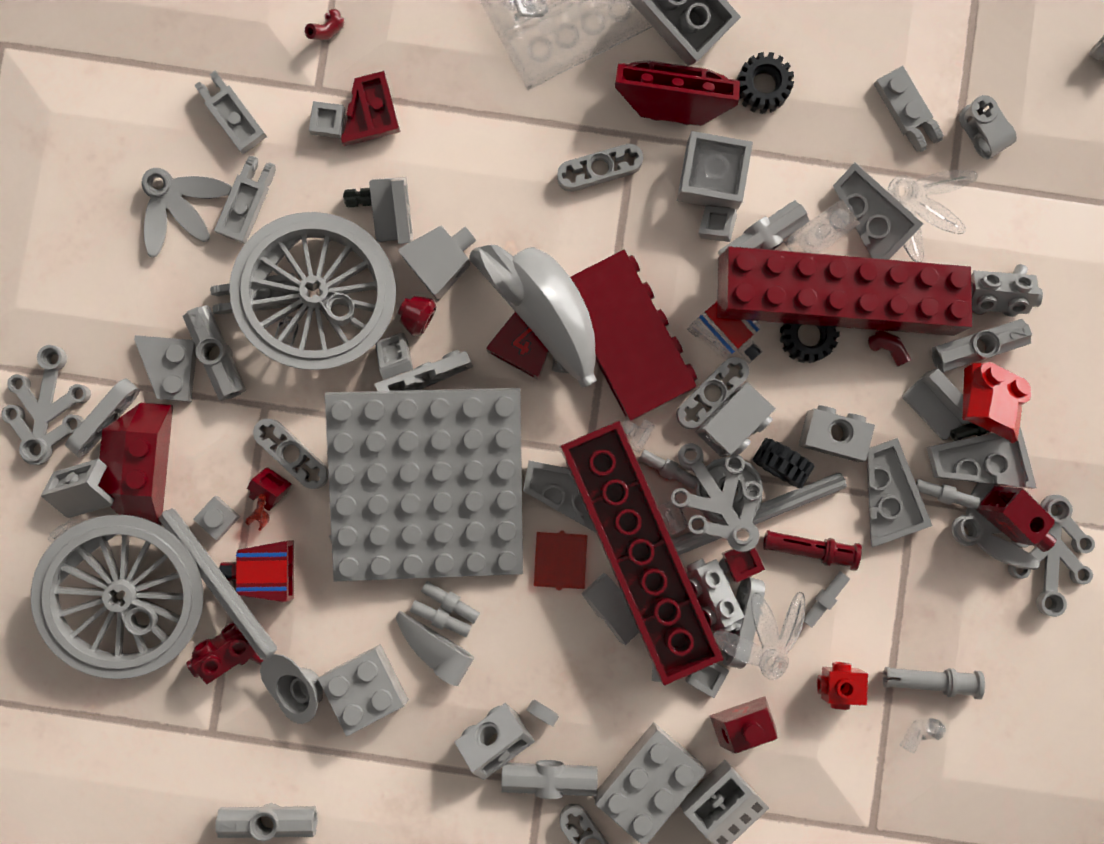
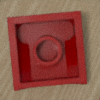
[962,362,1031,444]

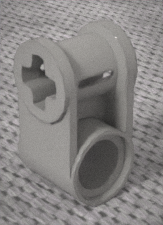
[959,95,1017,159]

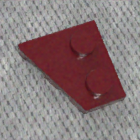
[341,71,400,147]

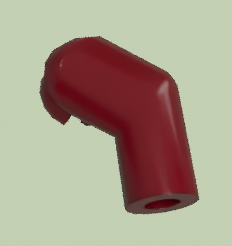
[304,9,344,41]
[868,330,911,367]

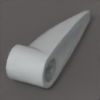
[396,611,474,686]

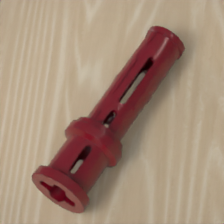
[763,530,862,571]

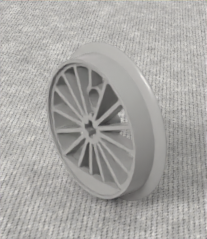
[230,212,396,370]
[31,515,203,679]

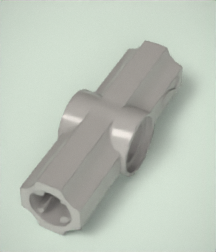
[718,200,810,256]
[183,305,246,401]
[932,319,1032,372]
[501,760,598,799]
[216,803,318,841]

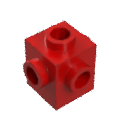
[817,662,868,710]

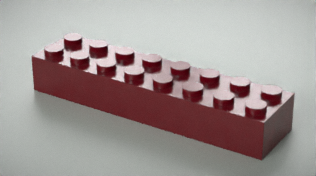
[717,246,972,336]
[559,420,724,686]

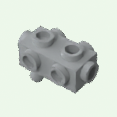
[971,264,1043,317]
[686,558,745,636]

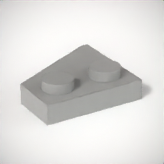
[134,335,196,402]

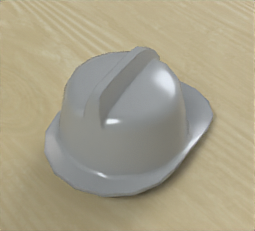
[260,654,323,724]

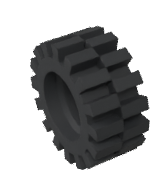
[737,52,794,114]
[779,323,840,363]
[752,438,815,488]

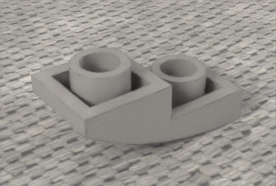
[581,573,639,645]

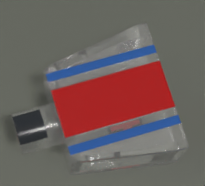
[687,301,763,364]

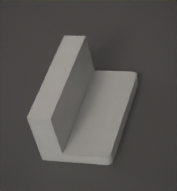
[369,177,413,244]
[902,368,972,440]
[41,458,114,518]

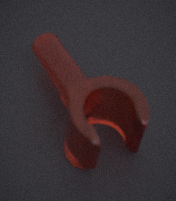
[245,494,270,531]

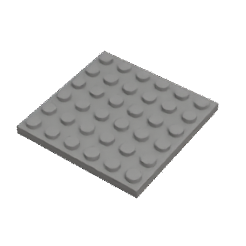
[325,388,523,581]

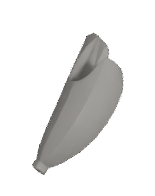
[469,245,597,387]

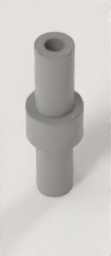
[639,449,698,489]
[916,479,980,510]
[802,571,850,628]
[421,581,480,624]
[410,600,472,637]

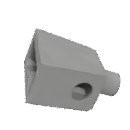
[398,226,476,301]

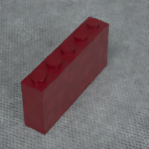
[570,249,698,423]

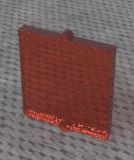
[534,530,587,591]

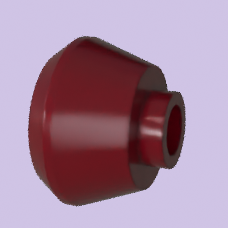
[397,296,437,336]

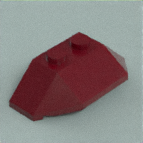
[615,60,740,126]
[98,403,173,526]

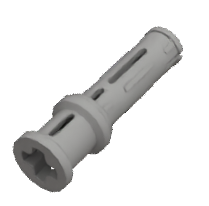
[883,667,985,700]

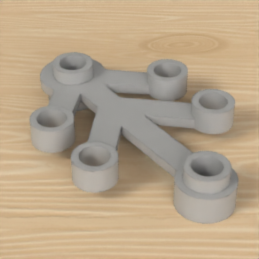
[1,345,91,465]
[671,443,762,552]
[1008,495,1095,617]

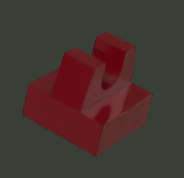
[247,467,292,511]
[722,548,765,583]

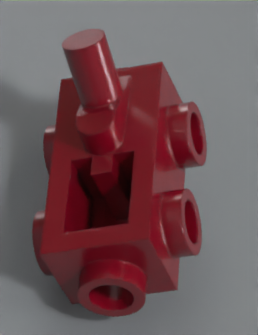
[186,622,264,685]

